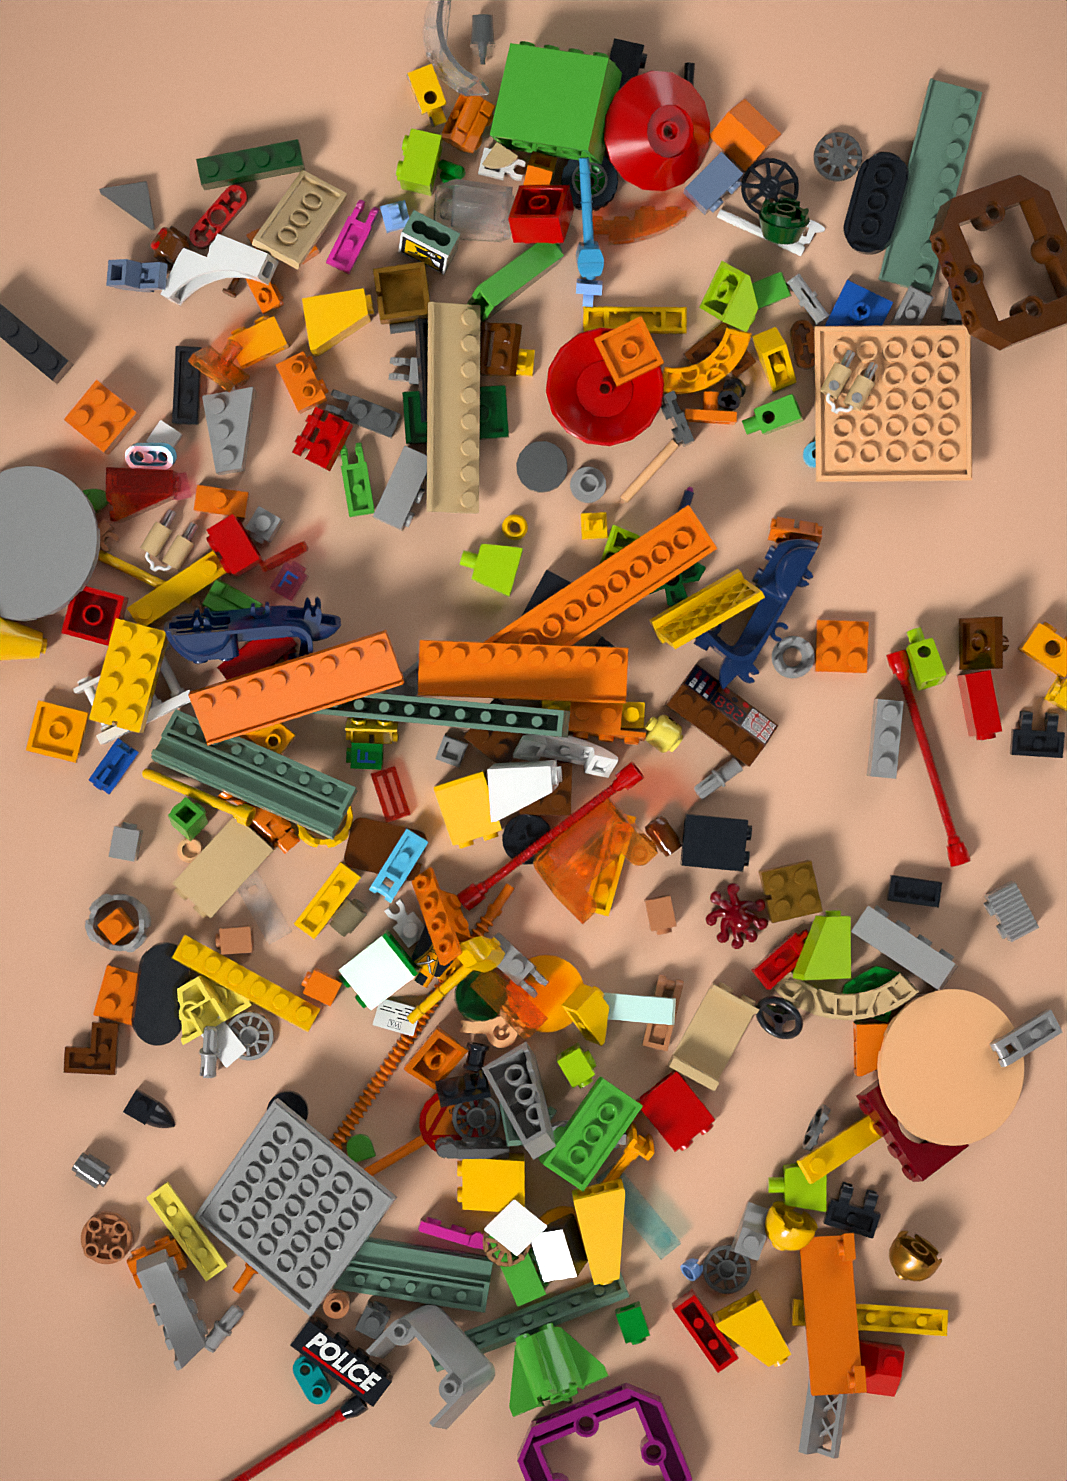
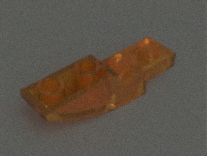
[582,206,687,245]

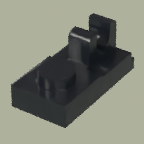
[435,1070,491,1108]

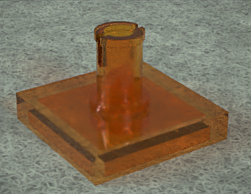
[188,339,251,393]

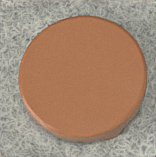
[81,1211,133,1264]

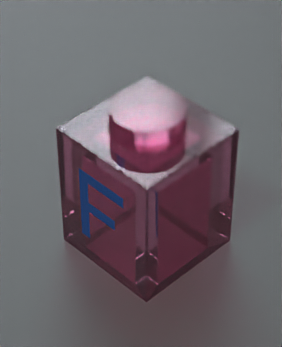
[270,561,309,603]

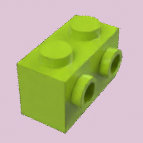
[556,1042,597,1088]

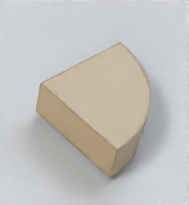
[482,142,518,169]

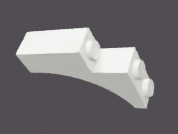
[160,233,279,306]

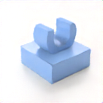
[380,200,409,233]
[576,279,603,307]

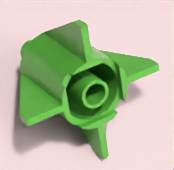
[509,1323,609,1417]

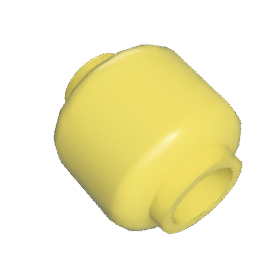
[644,714,684,753]

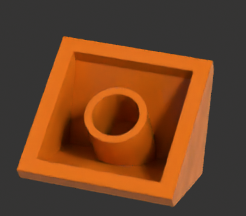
[710,99,782,172]
[403,1025,468,1090]

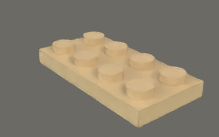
[252,170,347,269]

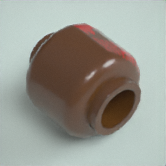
[151,225,189,264]

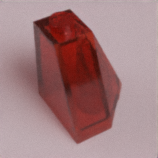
[106,467,181,523]

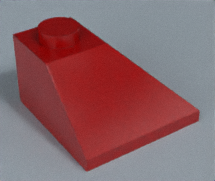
[859,1339,905,1397]

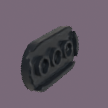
[843,152,910,255]
[131,942,191,1046]

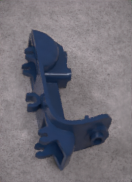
[693,539,819,690]
[164,597,341,664]

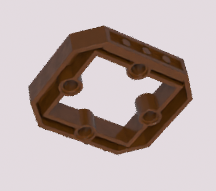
[929,174,1067,351]

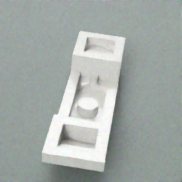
[513,734,618,778]

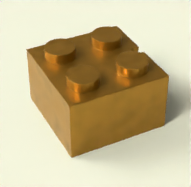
[373,262,430,325]
[758,860,823,923]

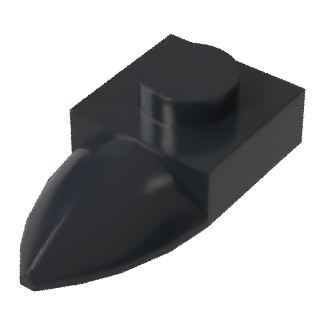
[123,1089,176,1128]

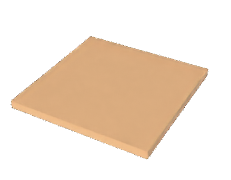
[814,324,972,482]

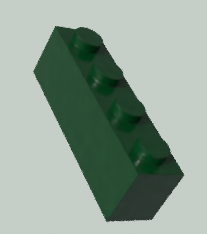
[196,139,305,190]

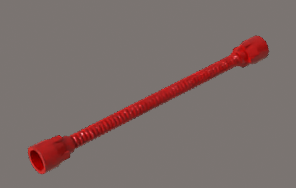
[886,649,971,867]
[457,762,644,911]

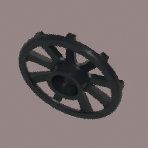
[741,158,799,214]

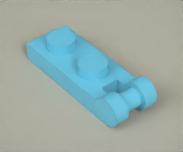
[369,829,428,903]

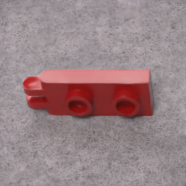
[751,929,809,990]

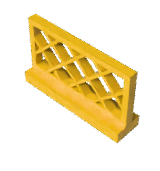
[649,569,765,649]

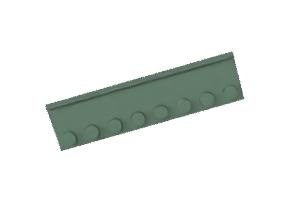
[878,78,982,294]
[151,709,358,840]
[332,1237,494,1313]

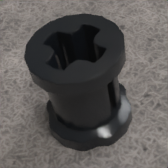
[718,378,746,411]
[462,1042,490,1072]

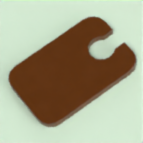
[344,817,427,881]

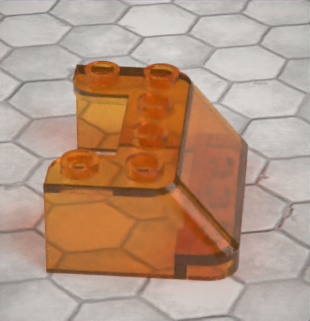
[533,798,658,924]

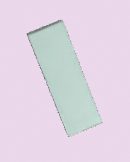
[603,992,676,1025]

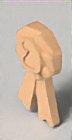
[460,1016,518,1048]

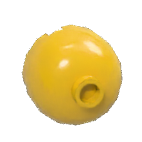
[765,1201,818,1251]

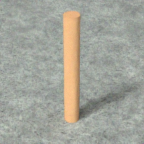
[620,440,679,503]

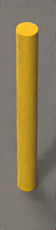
[98,550,194,604]

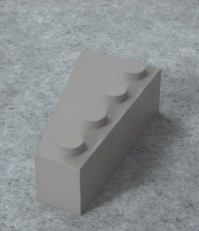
[851,905,958,990]
[482,1042,556,1160]

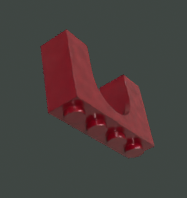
[856,1079,969,1182]

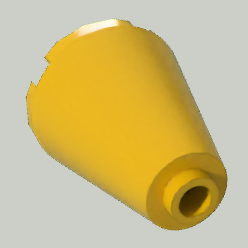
[0,617,47,661]

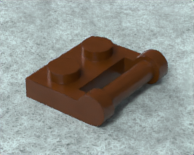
[480,322,522,377]

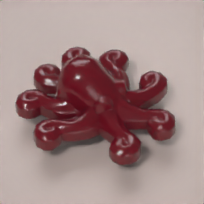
[705,883,768,949]

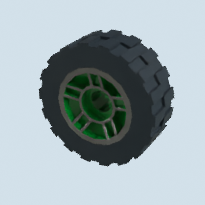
[561,155,618,212]

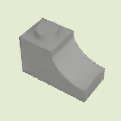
[730,1202,769,1261]

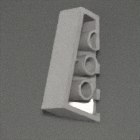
[136,1249,208,1370]

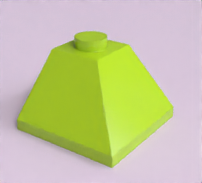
[699,261,758,332]

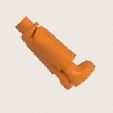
[217,792,300,854]

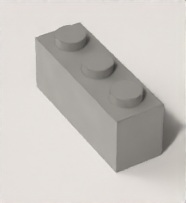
[373,446,427,531]
[867,699,904,779]

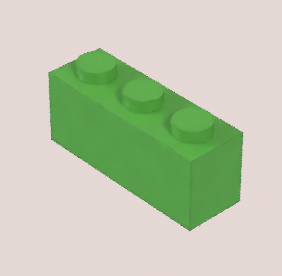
[489,1235,549,1306]

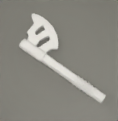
[717,209,825,256]

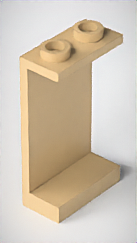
[172,817,276,918]
[668,982,759,1091]

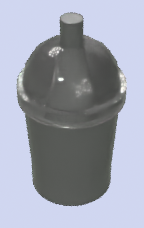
[470,14,496,65]

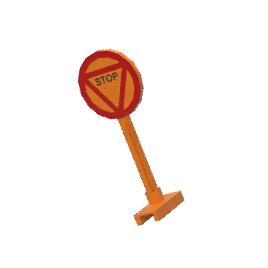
[364,1093,485,1176]

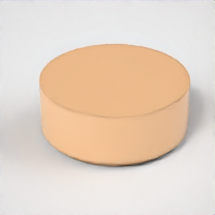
[177,837,204,863]

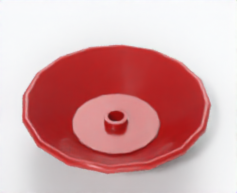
[604,70,711,191]
[546,327,665,446]

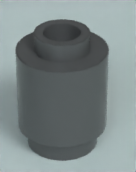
[71,1153,112,1189]

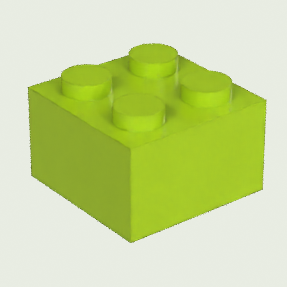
[396,128,443,196]

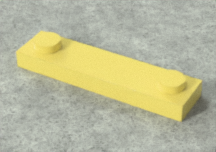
[146,1182,228,1281]

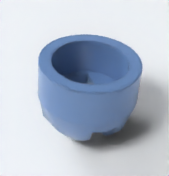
[680,1258,703,1282]

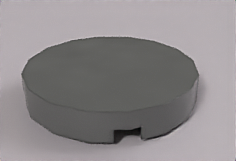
[516,441,567,493]

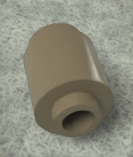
[329,898,367,937]

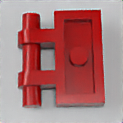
[292,406,353,471]

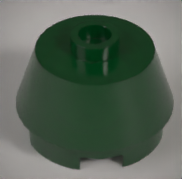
[758,197,810,245]

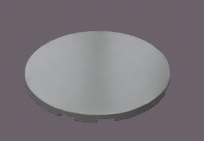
[0,466,100,621]

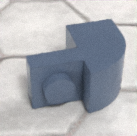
[106,259,167,292]

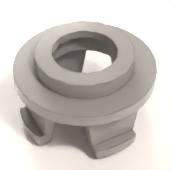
[772,636,815,678]

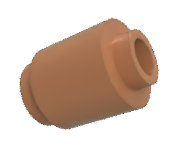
[323,1289,351,1319]

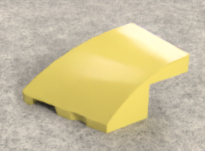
[177,975,254,1045]

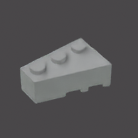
[202,387,256,475]

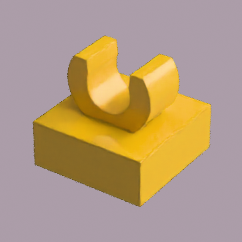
[516,348,535,377]
[580,512,608,540]

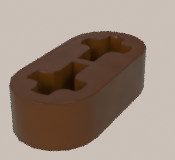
[790,320,815,370]

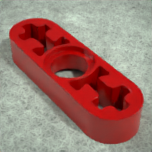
[189,185,248,249]

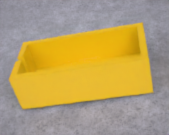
[89,618,168,733]

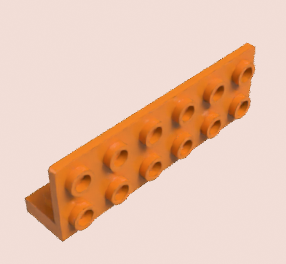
[800,1233,867,1396]

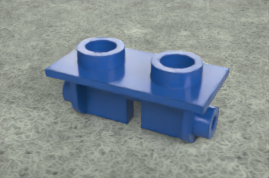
[89,738,139,795]

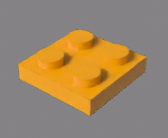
[26,700,90,763]

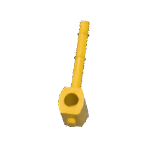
[406,936,505,1024]

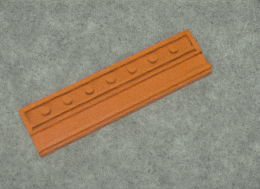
[188,630,404,745]
[418,640,628,703]

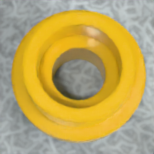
[502,514,528,540]

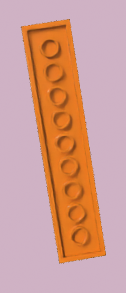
[484,505,718,645]

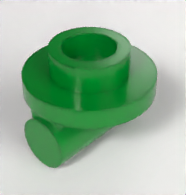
[438,159,466,185]

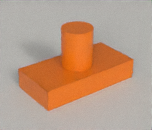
[684,391,737,425]
[194,485,249,519]

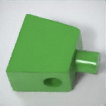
[742,394,804,435]

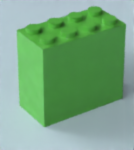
[490,41,622,164]

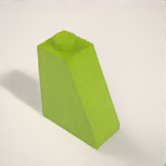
[793,910,851,980]

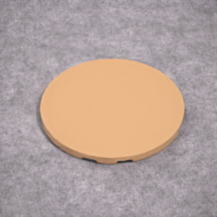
[877,989,1024,1146]

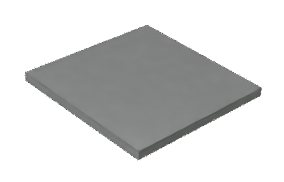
[194,1098,397,1317]

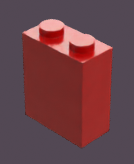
[957,670,1002,740]
[636,1070,715,1152]

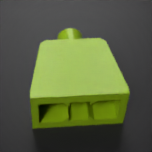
[460,544,523,597]
[906,627,946,692]
[768,1163,827,1212]

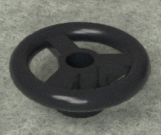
[756,996,803,1039]

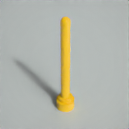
[142,768,256,827]

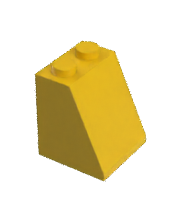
[302,288,374,357]
[433,771,502,849]
[457,1153,525,1212]
[712,1290,791,1367]

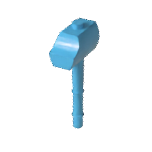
[576,157,604,280]

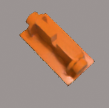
[245,278,284,314]
[768,516,823,548]

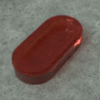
[259,541,309,572]

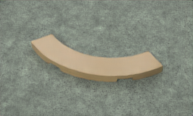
[773,971,919,1020]

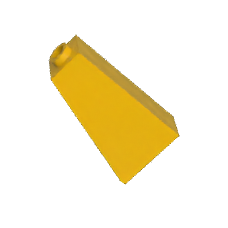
[571,1178,625,1285]

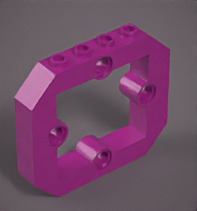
[517,1382,692,1481]

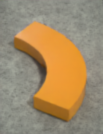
[663,328,752,395]

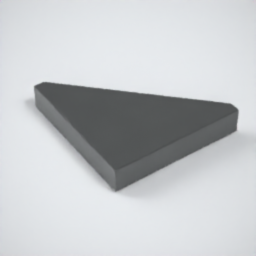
[99,181,155,230]

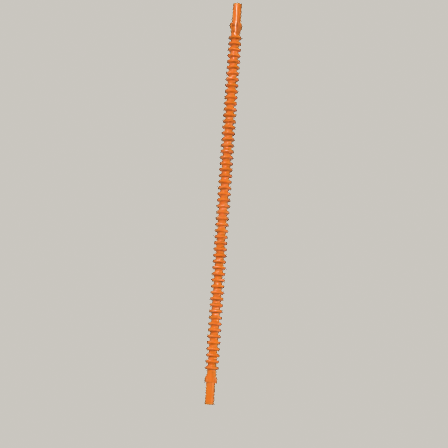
[232,883,515,1294]

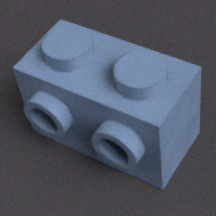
[683,152,743,215]

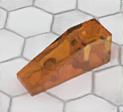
[470,970,548,1040]

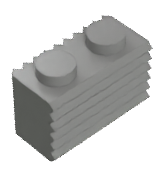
[984,881,1039,942]

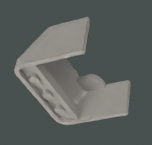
[366,1304,495,1430]

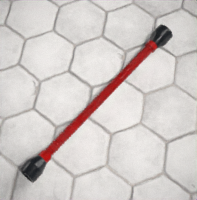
[231,1394,368,1481]

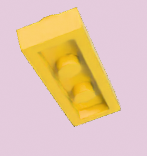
[294,862,361,939]

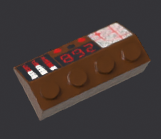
[665,664,778,767]

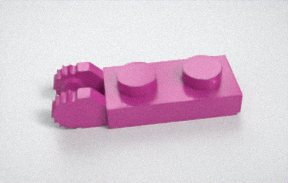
[326,199,380,275]
[418,1216,489,1250]

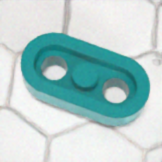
[293,1355,332,1404]

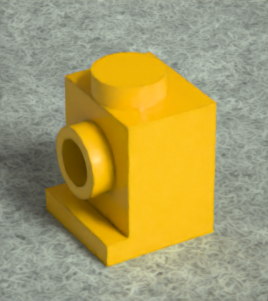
[1043,676,1067,712]

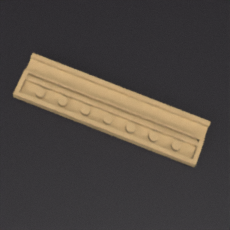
[427,302,480,514]

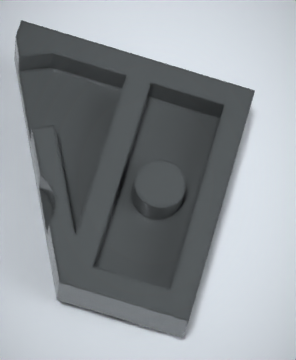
[661,391,694,447]

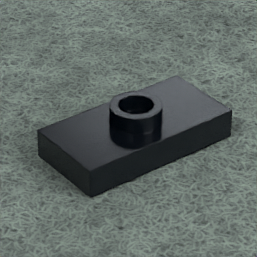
[887,875,942,908]

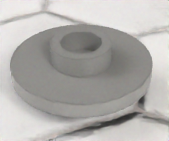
[570,467,606,503]

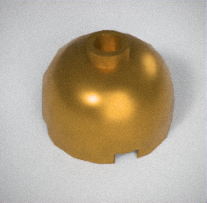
[889,1231,942,1282]

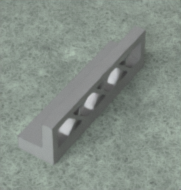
[798,1379,848,1459]

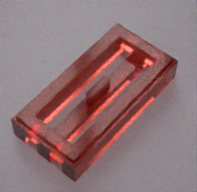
[371,766,411,823]

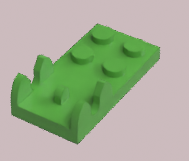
[539,1076,643,1192]

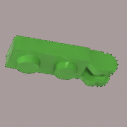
[340,442,375,517]

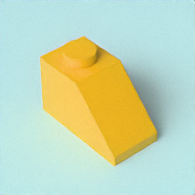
[752,327,797,392]
[562,984,609,1046]

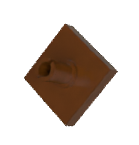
[959,616,1009,670]

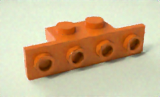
[568,701,646,745]
[412,867,471,966]

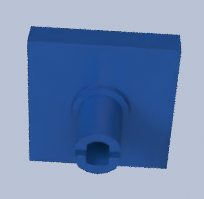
[825,280,893,326]

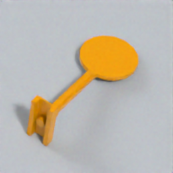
[538,1122,655,1259]

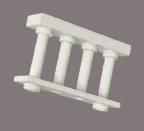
[73,644,192,745]

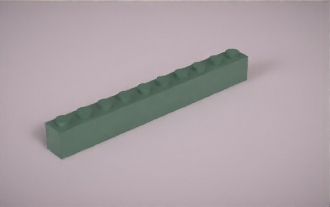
[314,693,570,738]

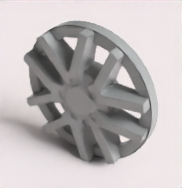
[228,1012,274,1061]

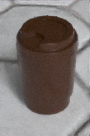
[645,815,682,857]

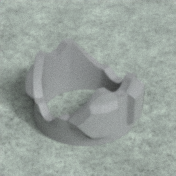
[85,894,151,952]

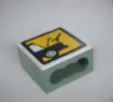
[398,210,460,275]

